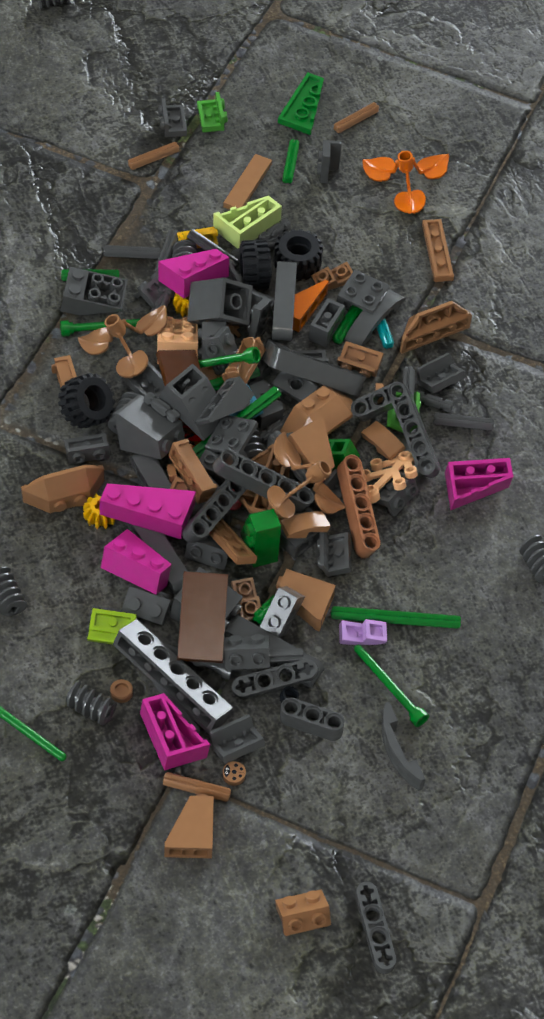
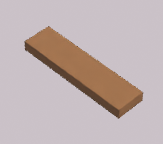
[223,154,272,210]
[422,219,454,282]
[206,515,257,565]

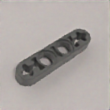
[232,659,319,698]
[355,882,396,974]

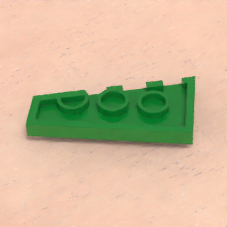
[278,72,324,135]

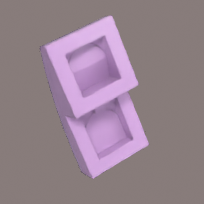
[339,619,387,645]

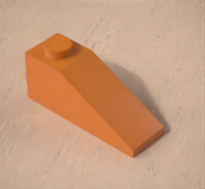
[293,280,329,332]

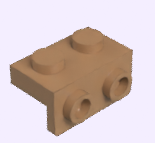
[337,341,384,378]
[275,889,331,936]

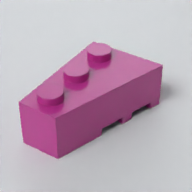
[158,249,229,298]
[445,458,513,510]
[101,529,172,595]
[140,693,210,770]

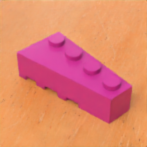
[100,483,196,539]

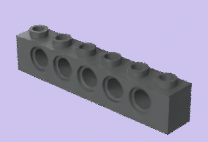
[113,619,233,734]

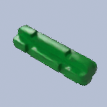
[253,595,275,624]

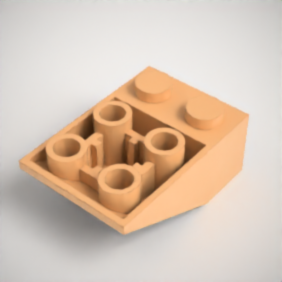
[157,316,198,364]

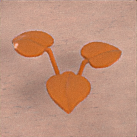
[363,151,449,214]

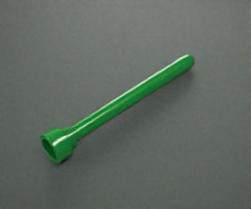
[60,319,140,337]
[198,347,261,368]
[354,644,429,727]
[0,706,67,761]

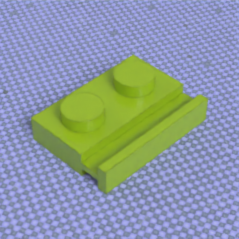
[87,608,137,645]

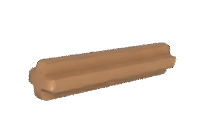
[334,102,379,133]
[128,142,179,170]
[163,772,231,802]

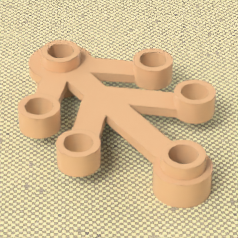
[364,451,418,504]

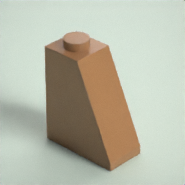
[288,417,335,484]
[276,569,336,631]
[164,794,214,858]

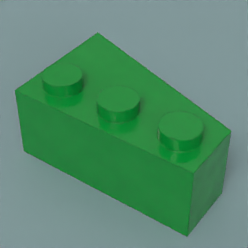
[240,509,281,568]

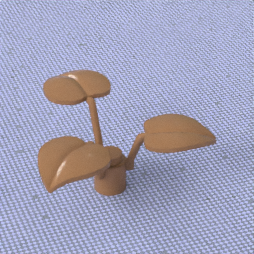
[78,305,168,378]
[267,431,346,519]

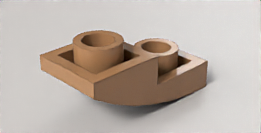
[311,262,353,290]
[361,421,406,460]
[280,511,330,538]
[231,577,261,621]

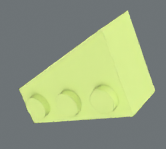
[213,196,282,248]

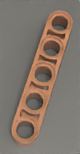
[337,454,380,559]

